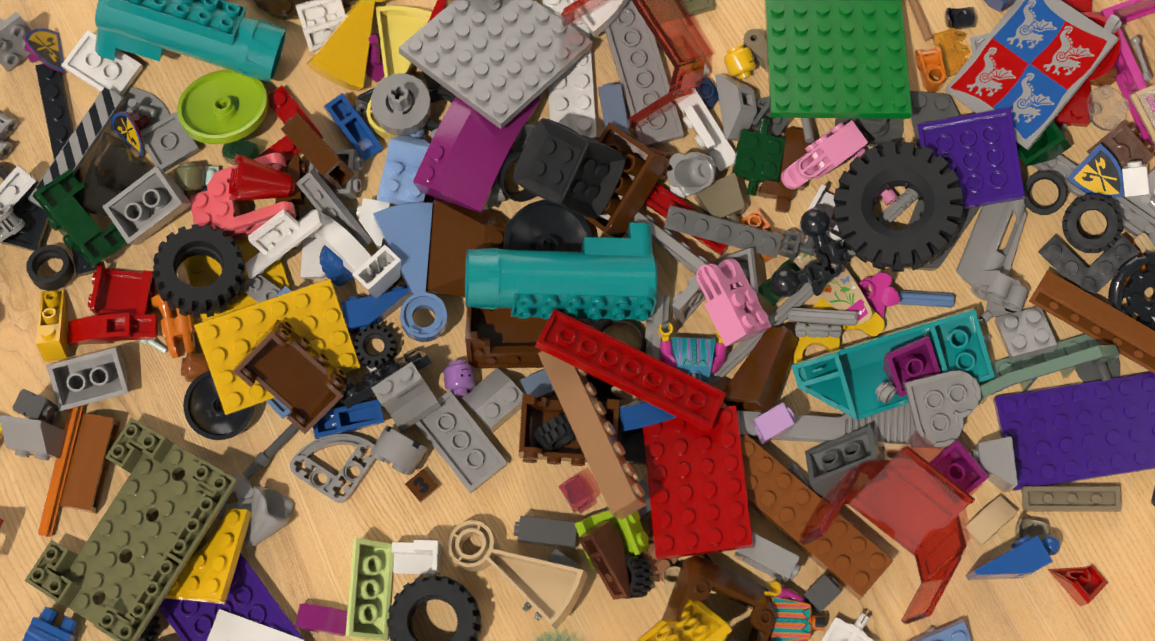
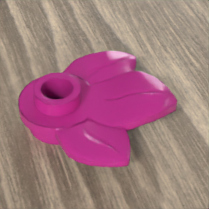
[858,272,900,319]

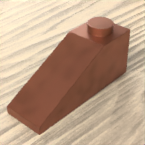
[578,520,631,600]

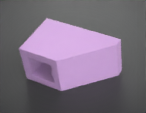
[751,403,795,445]

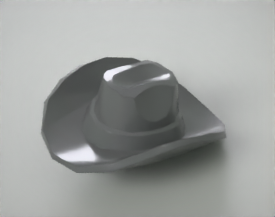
[835,118,903,148]

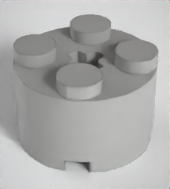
[372,425,428,476]

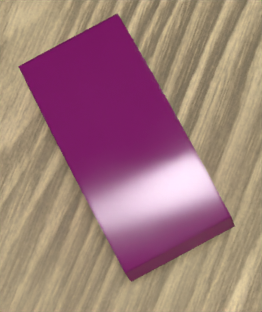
[295,603,348,637]

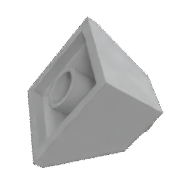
[971,437,1018,492]

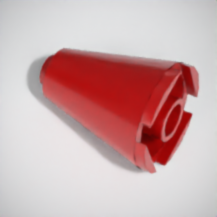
[229,154,295,201]

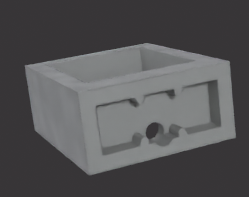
[734,532,801,584]

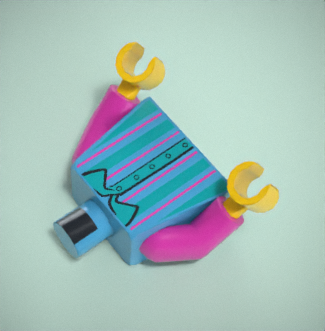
[657,323,727,382]

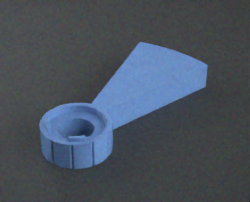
[373,203,447,342]

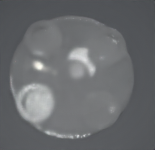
[1086,85,1130,131]

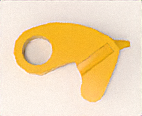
[793,297,885,364]

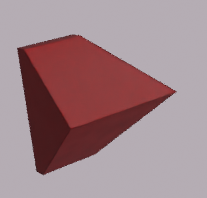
[1047,564,1108,607]

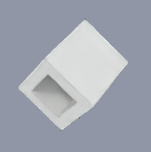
[1122,161,1150,197]

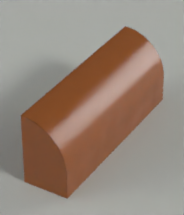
[60,414,120,514]

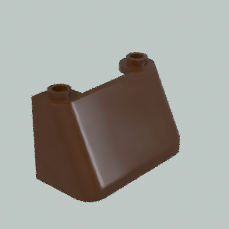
[465,307,548,369]

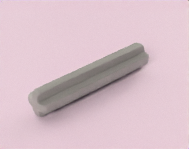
[788,308,858,326]

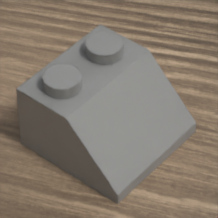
[462,368,523,433]
[0,415,66,461]

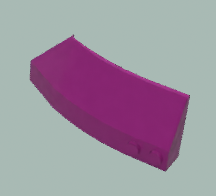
[413,95,542,213]

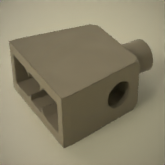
[694,173,745,223]

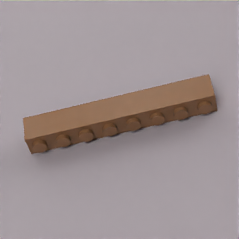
[538,351,646,520]

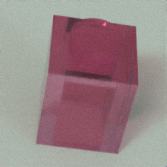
[558,474,594,514]

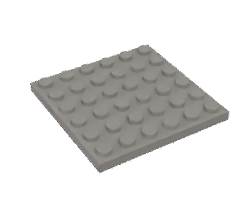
[399,0,592,129]

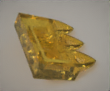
[932,28,972,78]

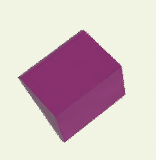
[883,336,940,397]
[925,440,990,504]

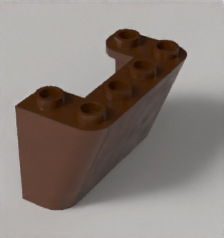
[233,320,347,434]

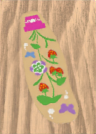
[789,234,872,324]

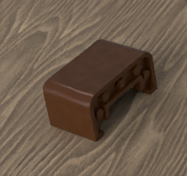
[518,394,619,466]

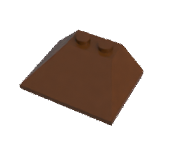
[426,200,506,298]

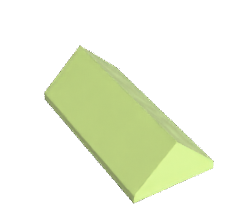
[346,538,394,640]

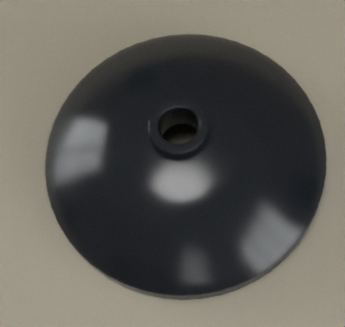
[183,371,255,440]

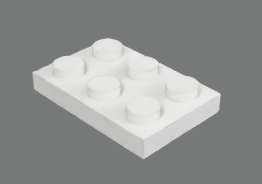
[61,30,144,96]

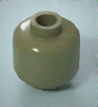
[175,163,205,196]

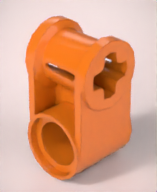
[915,46,946,92]

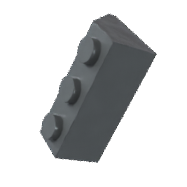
[805,425,888,501]

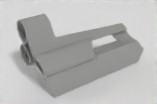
[956,199,1029,312]

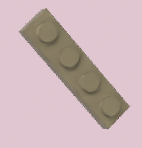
[1021,486,1121,512]

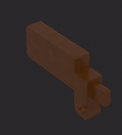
[758,127,811,213]

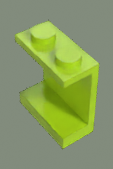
[574,510,650,569]

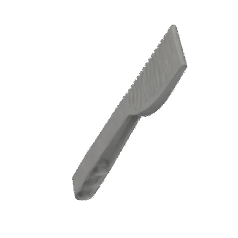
[738,403,941,449]

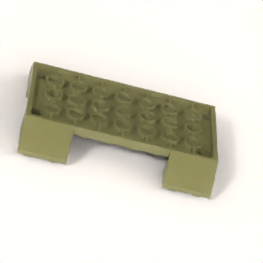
[25,418,239,641]

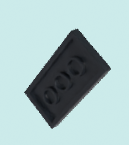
[340,349,432,409]

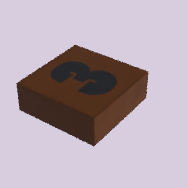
[405,469,439,503]

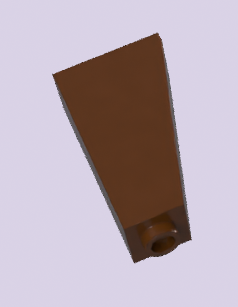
[281,114,356,190]
[723,326,799,413]

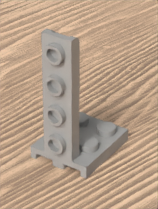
[634,212,710,325]

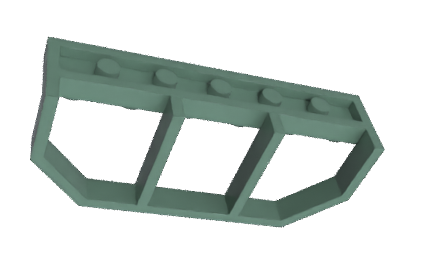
[978,334,1120,405]

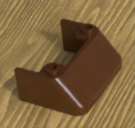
[662,556,775,641]

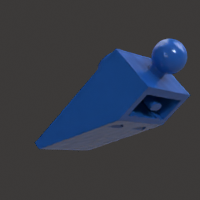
[966,535,1061,580]

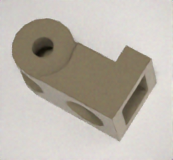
[743,29,768,73]

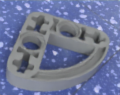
[290,434,376,503]

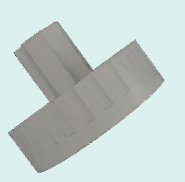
[371,73,432,136]

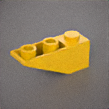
[36,289,69,362]

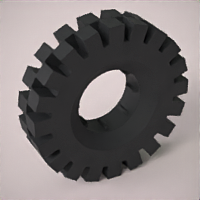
[834,142,963,272]

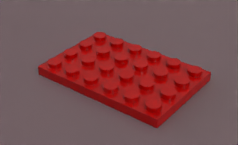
[643,406,754,560]

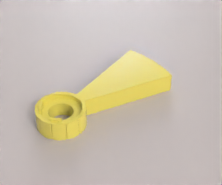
[366,6,432,139]

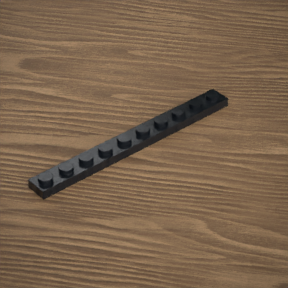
[35,63,100,277]

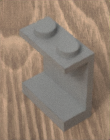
[371,362,441,432]

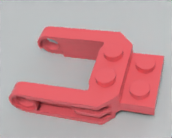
[189,153,296,240]

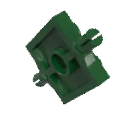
[731,118,786,196]

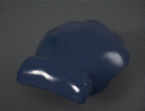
[692,77,719,109]

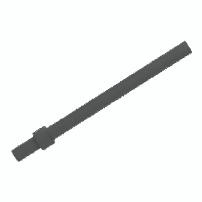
[242,377,348,480]

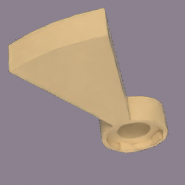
[448,520,588,629]

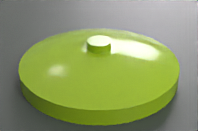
[177,69,269,144]

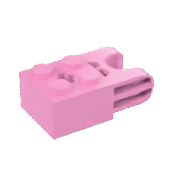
[781,120,868,190]
[696,259,772,347]

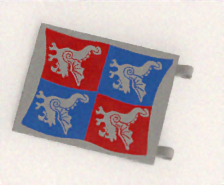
[944,0,1122,150]

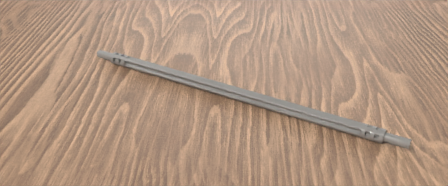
[705,188,919,386]

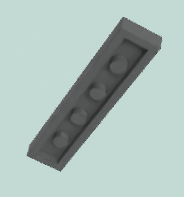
[664,204,783,258]

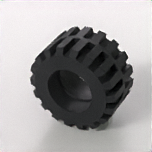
[1062,195,1123,253]

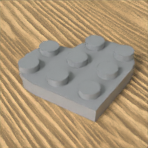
[904,370,981,447]

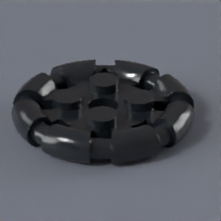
[1108,252,1155,331]

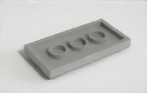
[415,391,508,494]

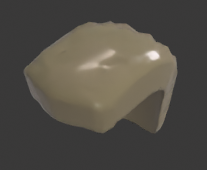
[1015,518,1050,542]

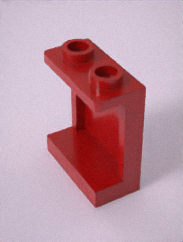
[88,265,156,315]

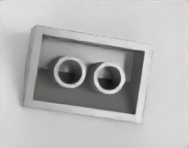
[102,166,192,245]
[47,345,129,411]

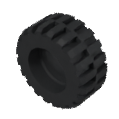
[153,224,245,318]
[387,575,482,641]

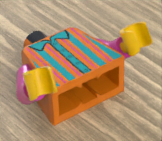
[764,581,825,641]

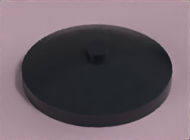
[502,200,593,252]

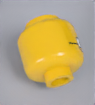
[723,45,756,80]

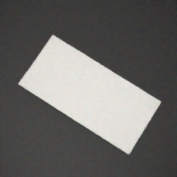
[207,609,304,641]

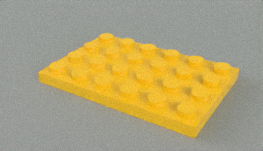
[194,279,361,415]

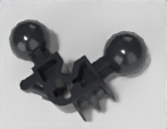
[770,208,851,298]

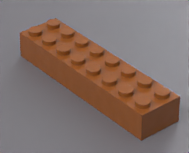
[741,434,893,600]

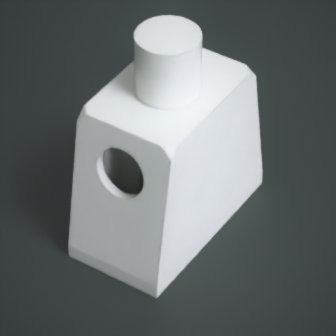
[352,245,401,299]

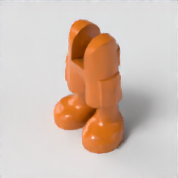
[151,295,196,358]

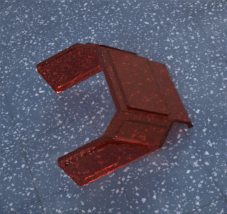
[561,0,713,129]
[799,446,975,624]

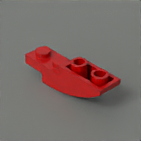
[67,313,158,345]

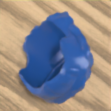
[319,245,354,287]

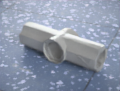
[645,294,670,361]

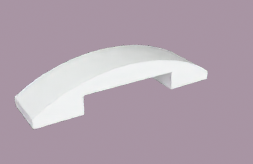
[298,209,371,273]

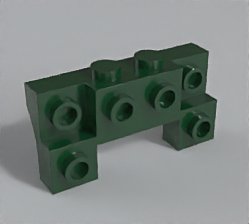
[33,168,128,268]

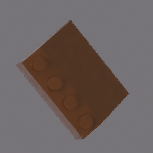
[583,122,669,238]

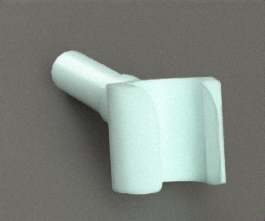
[140,339,168,354]

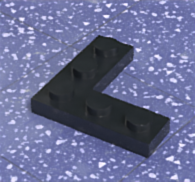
[1038,235,1140,296]

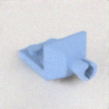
[377,128,430,205]

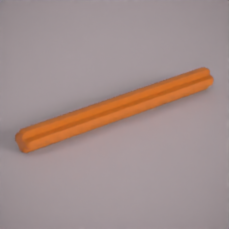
[38,405,84,537]

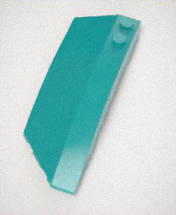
[791,308,995,420]

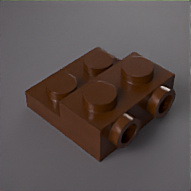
[1087,121,1155,174]

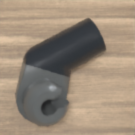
[354,88,374,116]

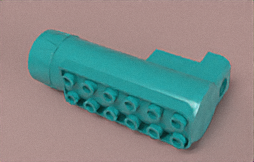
[95,0,286,82]
[465,222,657,321]

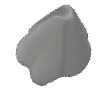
[667,152,716,196]
[245,485,294,546]

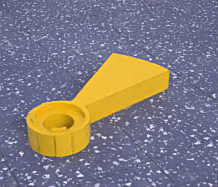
[306,0,387,91]

